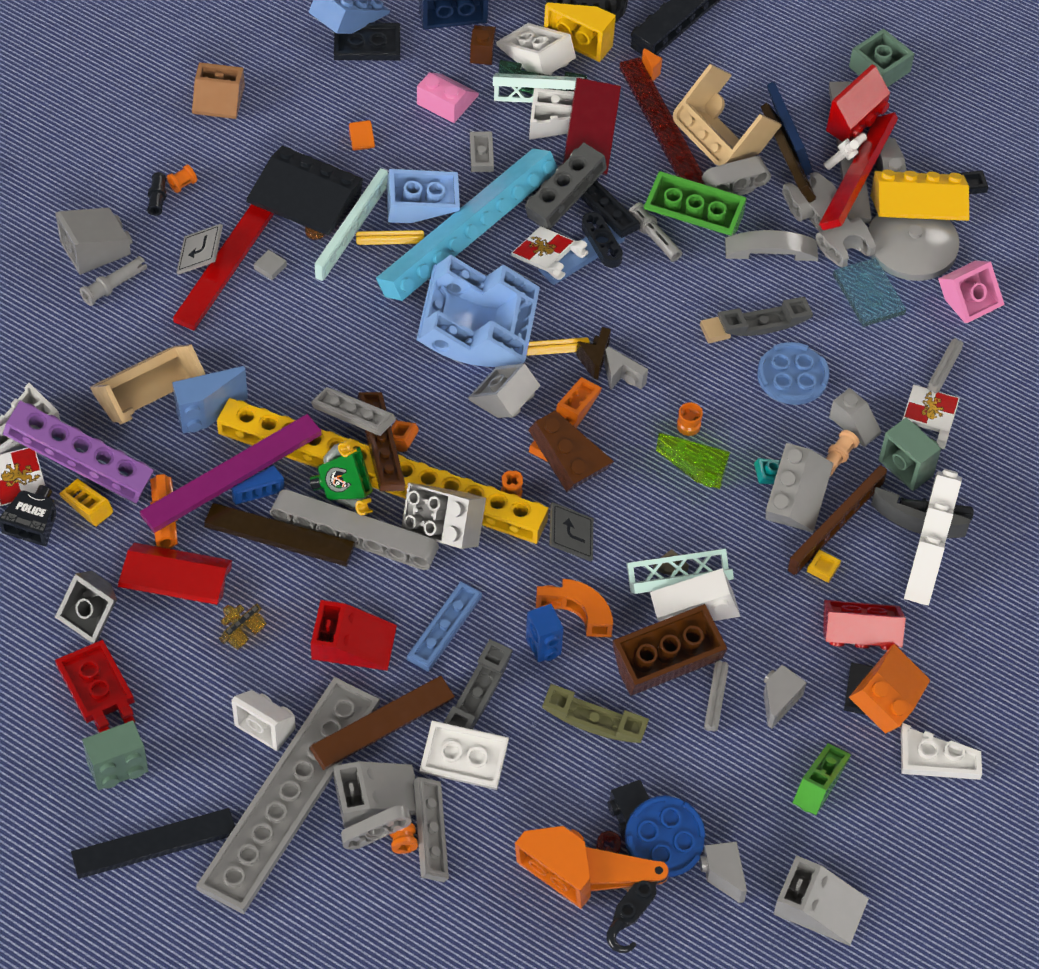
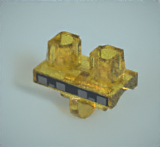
[219,603,267,650]

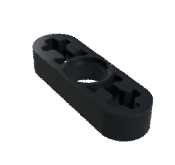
[582,212,623,268]

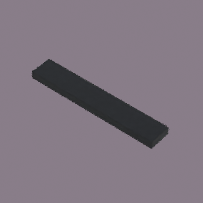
[71,808,235,879]

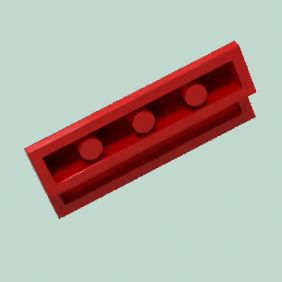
[118,542,232,605]

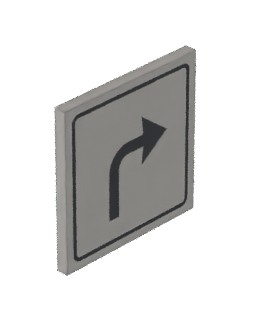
[176,224,223,275]

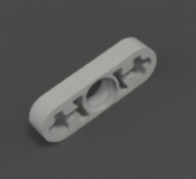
[341,805,412,850]

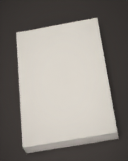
[419,721,509,790]

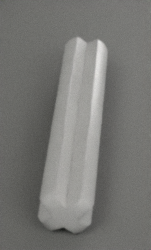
[927,338,964,393]
[704,661,729,732]

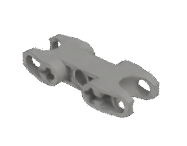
[782,172,876,268]

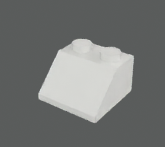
[232,690,296,751]

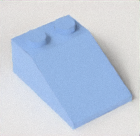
[387,169,460,223]

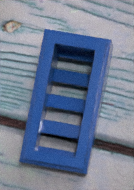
[232,465,285,505]

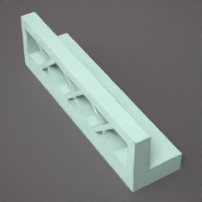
[493,73,584,103]
[627,549,734,594]

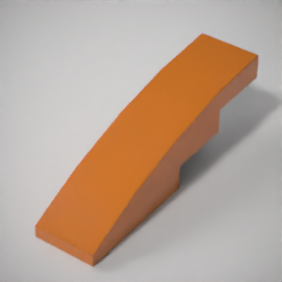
[529,377,602,462]

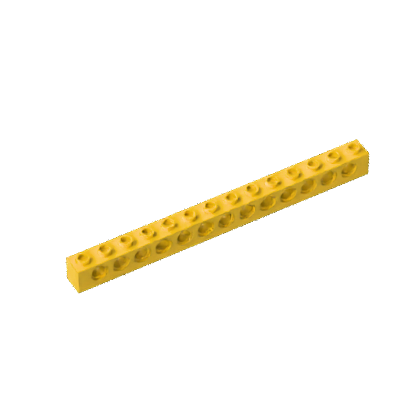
[217,398,549,544]

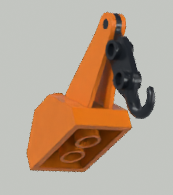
[515,826,668,953]

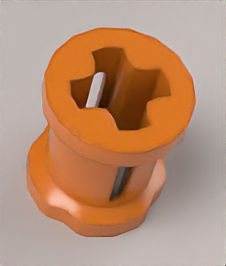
[167,164,197,193]
[501,471,523,498]

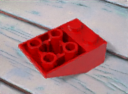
[311,600,397,671]

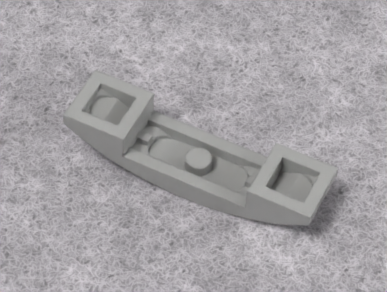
[725,230,818,261]

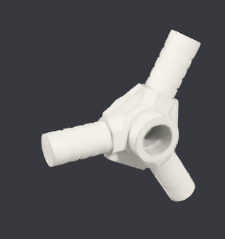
[823,133,867,170]

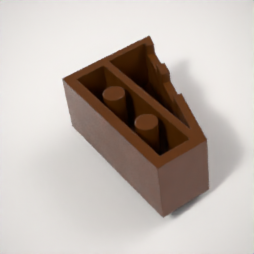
[528,410,614,492]

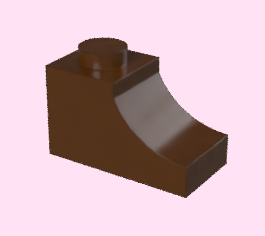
[470,25,496,65]

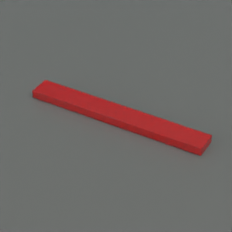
[819,112,898,230]
[173,204,274,331]

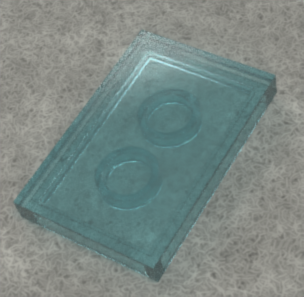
[833,258,906,327]

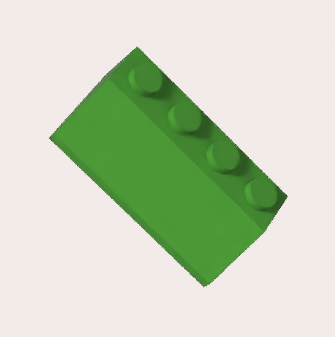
[644,171,746,236]

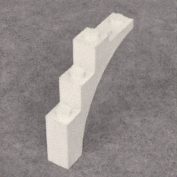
[904,469,962,606]

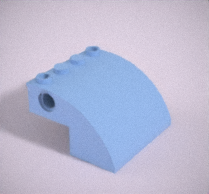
[416,255,540,367]

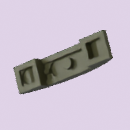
[542,684,649,743]

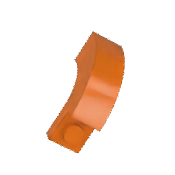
[536,579,613,637]

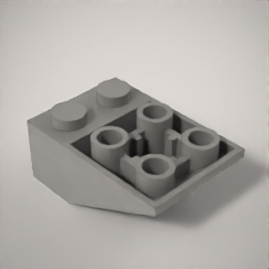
[401,482,486,549]
[333,761,416,828]
[773,855,869,946]

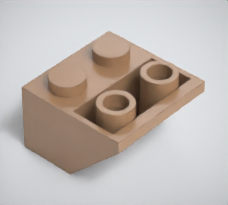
[192,62,245,119]

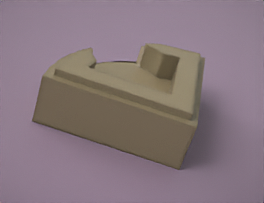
[653,549,689,575]

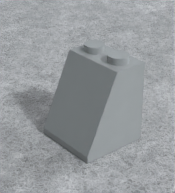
[55,208,132,275]

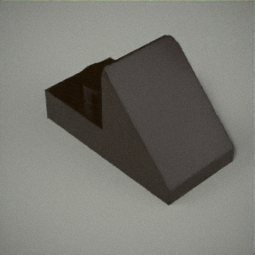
[576,327,611,380]

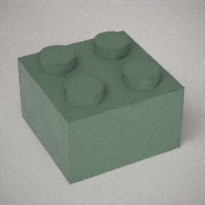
[849,28,915,87]
[878,417,942,491]
[82,720,149,790]

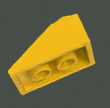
[544,2,616,62]

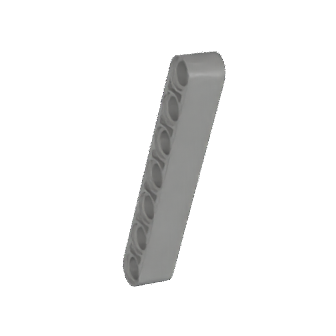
[270,489,439,570]

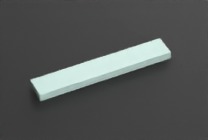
[315,168,388,281]

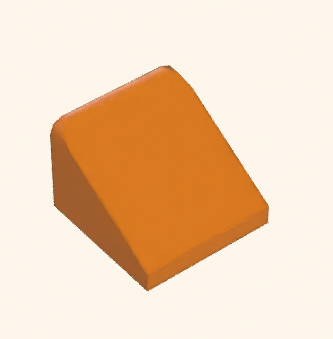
[641,48,662,82]
[349,120,375,151]

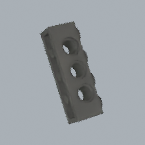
[525,142,607,230]

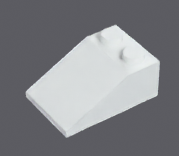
[496,23,576,76]

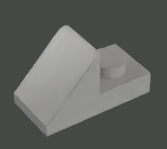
[604,347,648,390]

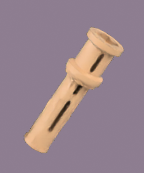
[826,430,860,477]

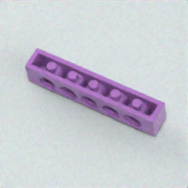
[3,400,154,504]

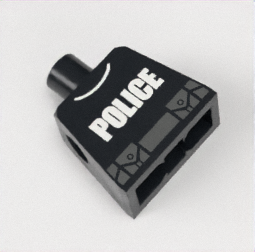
[0,485,56,547]

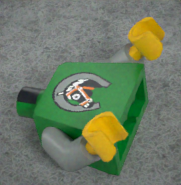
[310,438,373,516]

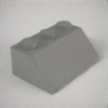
[766,443,833,533]

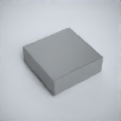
[254,250,287,280]

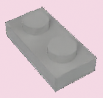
[470,131,494,172]

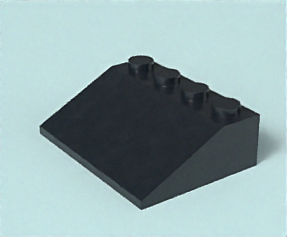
[246,146,363,236]

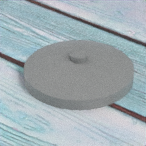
[868,214,960,281]

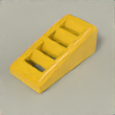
[59,478,113,527]

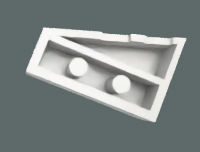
[529,88,574,140]
[0,383,61,454]
[650,568,741,622]

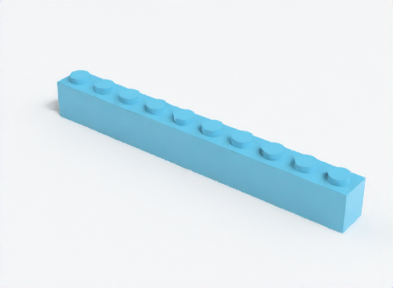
[376,149,558,301]

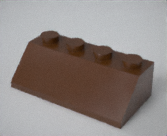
[612,604,728,696]

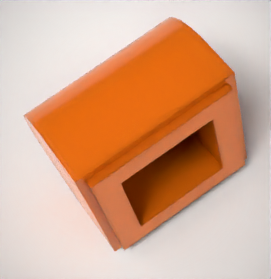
[391,420,419,452]

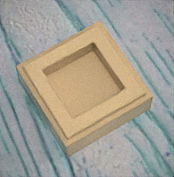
[700,317,731,344]

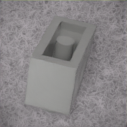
[829,388,881,447]
[763,665,807,729]
[699,842,747,903]

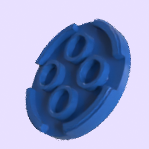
[625,796,706,878]

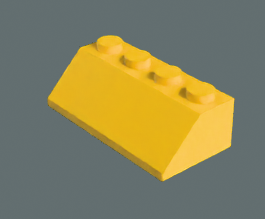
[870,169,970,221]

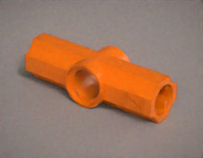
[150,474,178,549]

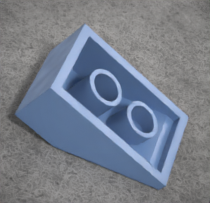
[172,366,248,434]

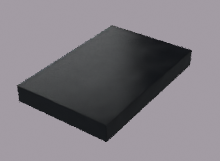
[334,23,400,61]

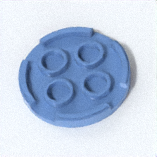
[757,342,829,405]

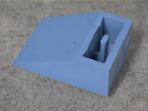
[309,0,390,34]

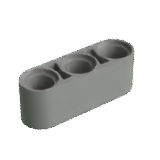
[702,156,771,194]

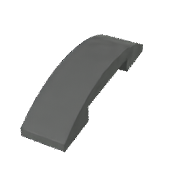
[717,296,813,336]
[871,487,971,538]
[444,639,513,729]

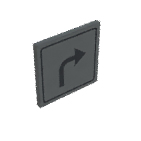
[549,502,594,562]

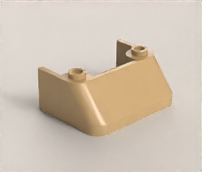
[673,64,782,166]
[90,344,206,425]

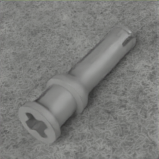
[629,202,683,262]
[79,256,147,306]

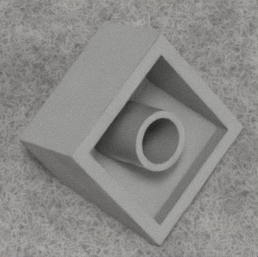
[468,363,541,418]

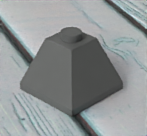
[55,570,117,643]

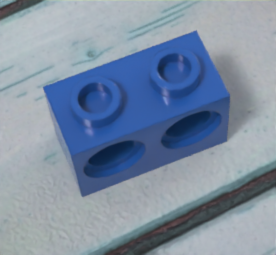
[526,604,564,663]

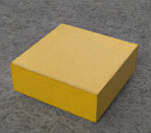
[807,549,841,583]

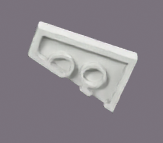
[901,723,982,780]

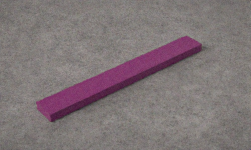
[140,414,322,533]

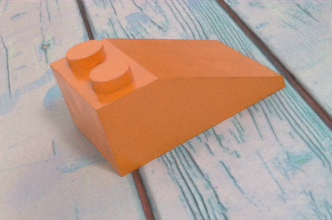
[849,644,930,734]

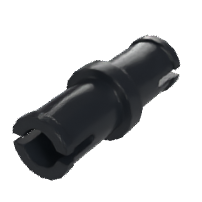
[147,172,167,216]

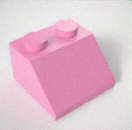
[417,72,479,123]
[938,261,1005,323]

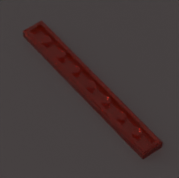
[619,57,705,185]

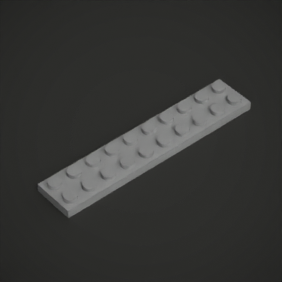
[196,677,380,914]

